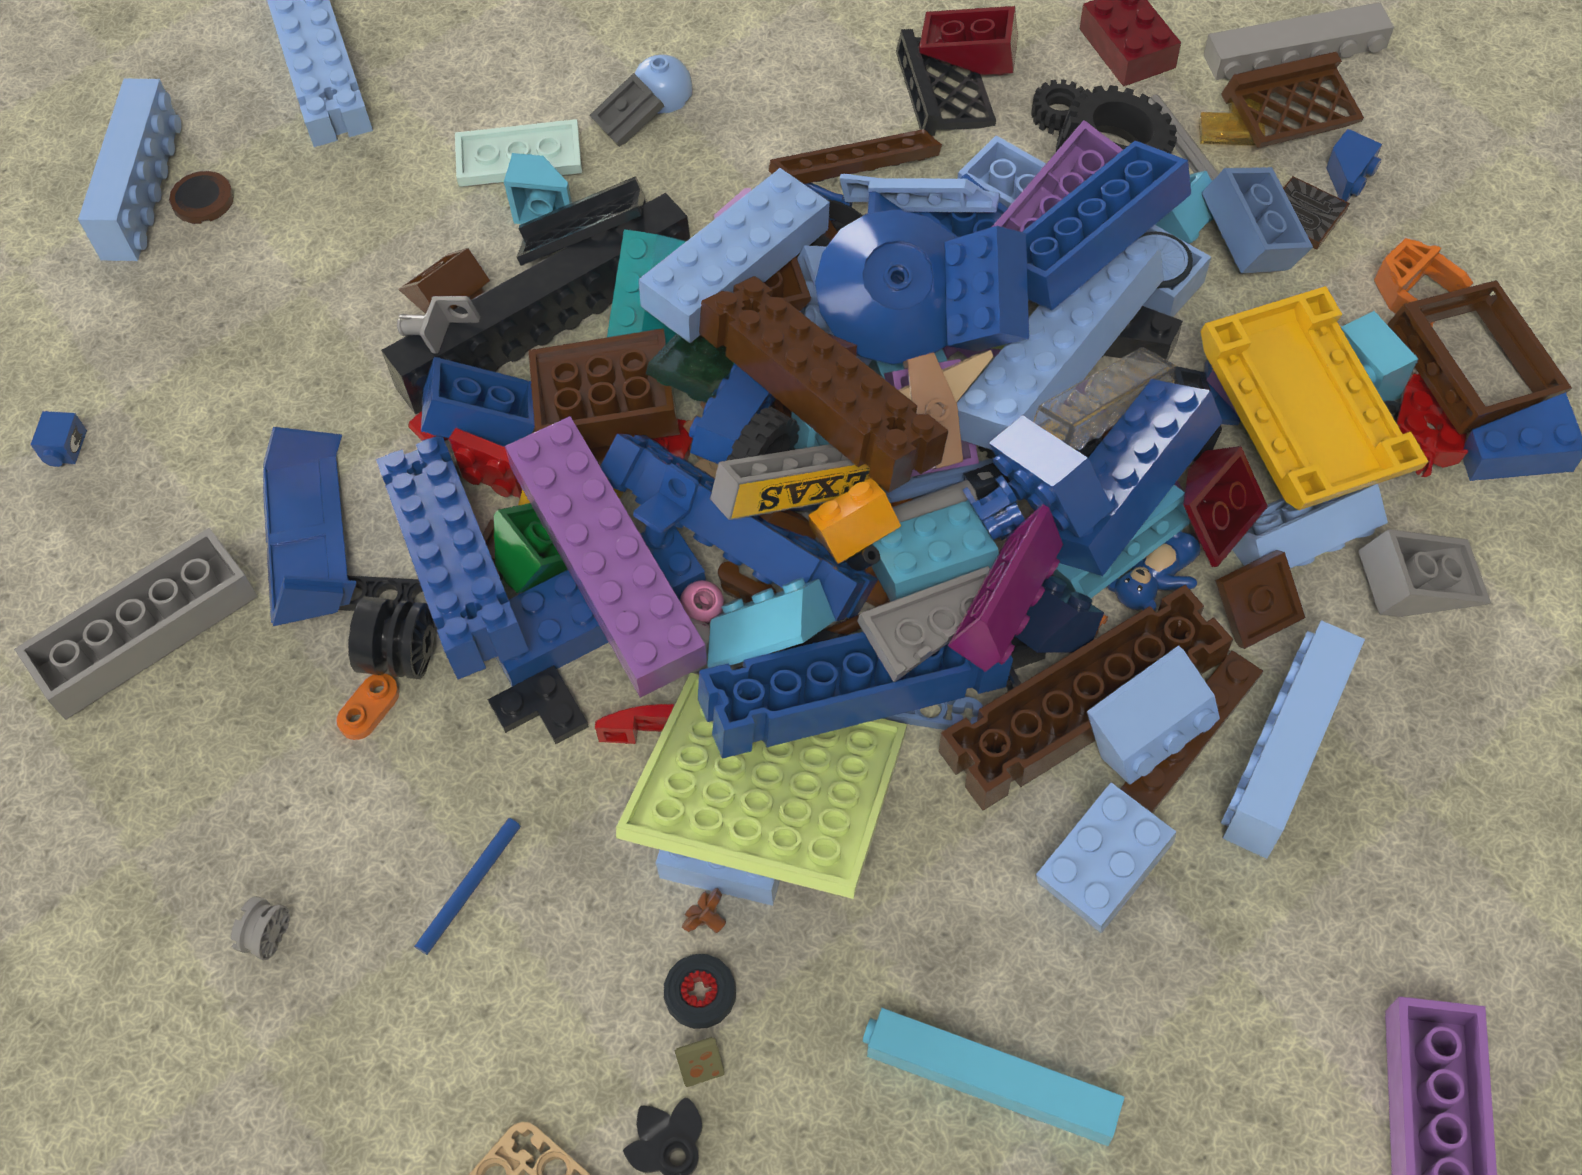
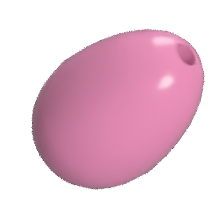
[680,580,724,624]

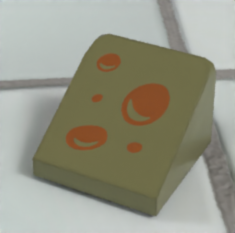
[674,1037,725,1087]

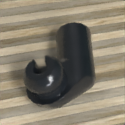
[847,546,880,571]

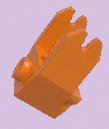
[1374,238,1473,327]

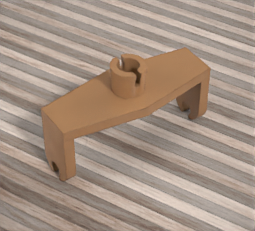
[903,352,963,469]

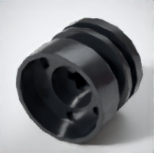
[348,596,435,679]

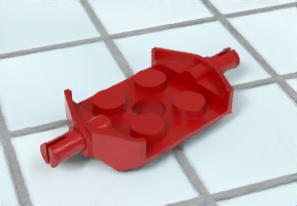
[1396,374,1468,477]

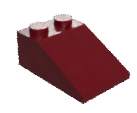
[919,6,1018,75]
[1183,446,1268,567]

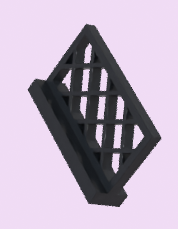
[896,29,996,136]
[516,176,648,266]

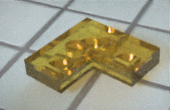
[1199,99,1265,145]

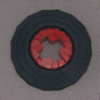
[663,954,736,1029]

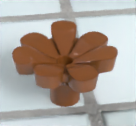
[682,888,726,933]

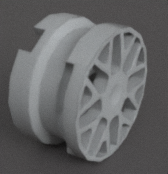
[231,896,290,960]

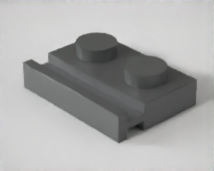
[590,73,664,147]

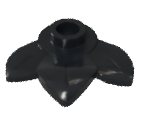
[623,1098,703,1175]

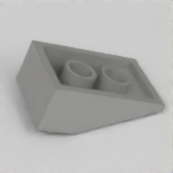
[1358,529,1491,617]

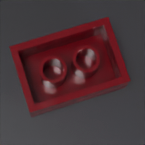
[1079,0,1181,87]

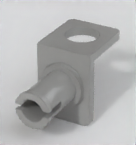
[397,296,480,353]

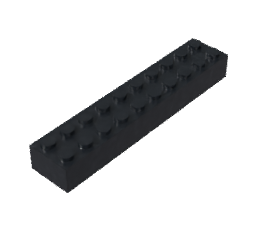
[381,193,690,415]

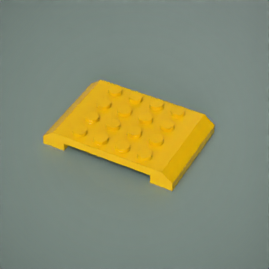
[1201,286,1429,510]

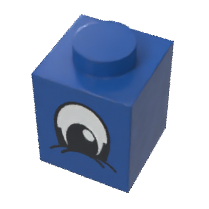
[30,411,87,467]

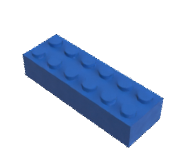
[1022,141,1191,310]
[1056,379,1223,576]
[495,526,706,686]

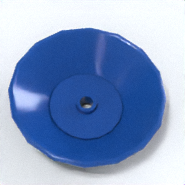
[815,209,955,364]

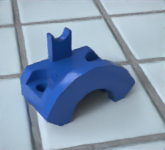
[963,475,1018,525]

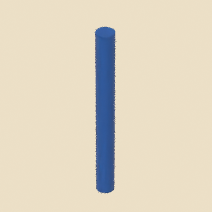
[414,818,521,955]

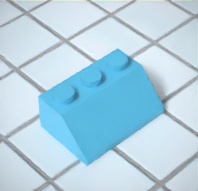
[707,578,835,668]

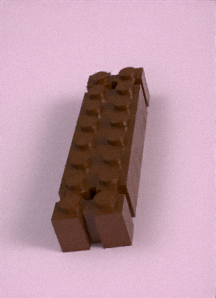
[699,276,948,493]
[939,584,1233,811]

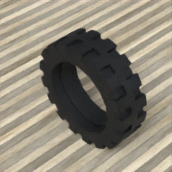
[726,407,799,461]

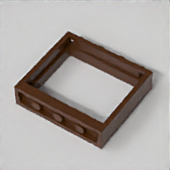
[1387,280,1572,435]

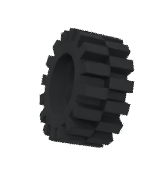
[1031,79,1084,135]

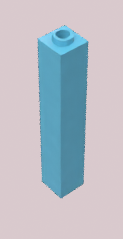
[862,1008,1125,1146]

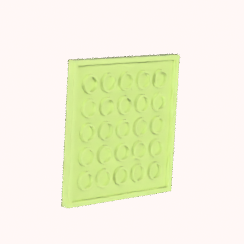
[616,673,907,899]

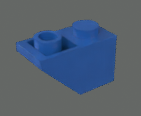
[1326,129,1382,202]

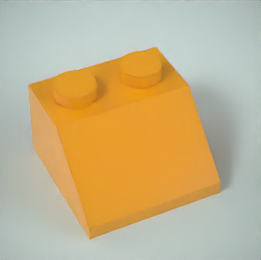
[808,478,901,564]

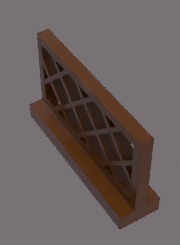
[1221,51,1364,148]

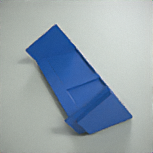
[263,427,356,626]

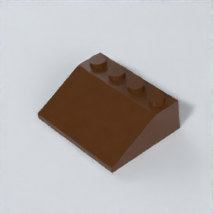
[528,328,680,449]

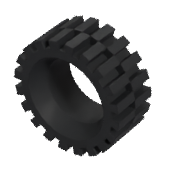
[1056,85,1177,154]

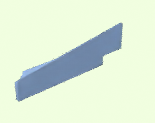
[839,174,1000,212]

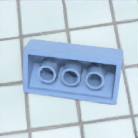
[1232,484,1388,568]

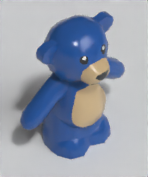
[1107,531,1201,611]

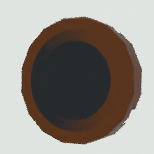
[169,171,234,224]

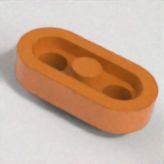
[337,673,399,740]

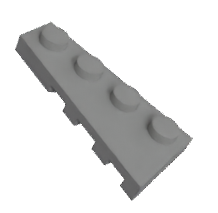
[857,566,990,682]

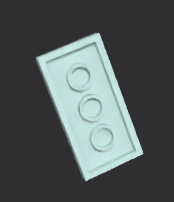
[455,119,582,187]

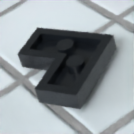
[487,665,589,745]

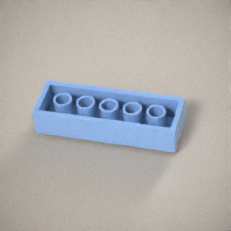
[78,78,181,261]
[639,168,830,343]
[1221,620,1365,859]

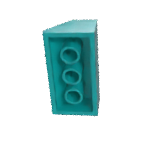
[607,229,686,377]

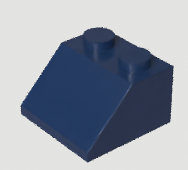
[1014,576,1104,653]

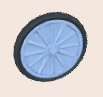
[1136,231,1193,288]

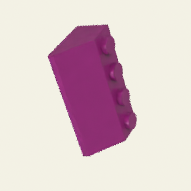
[948,504,1063,672]

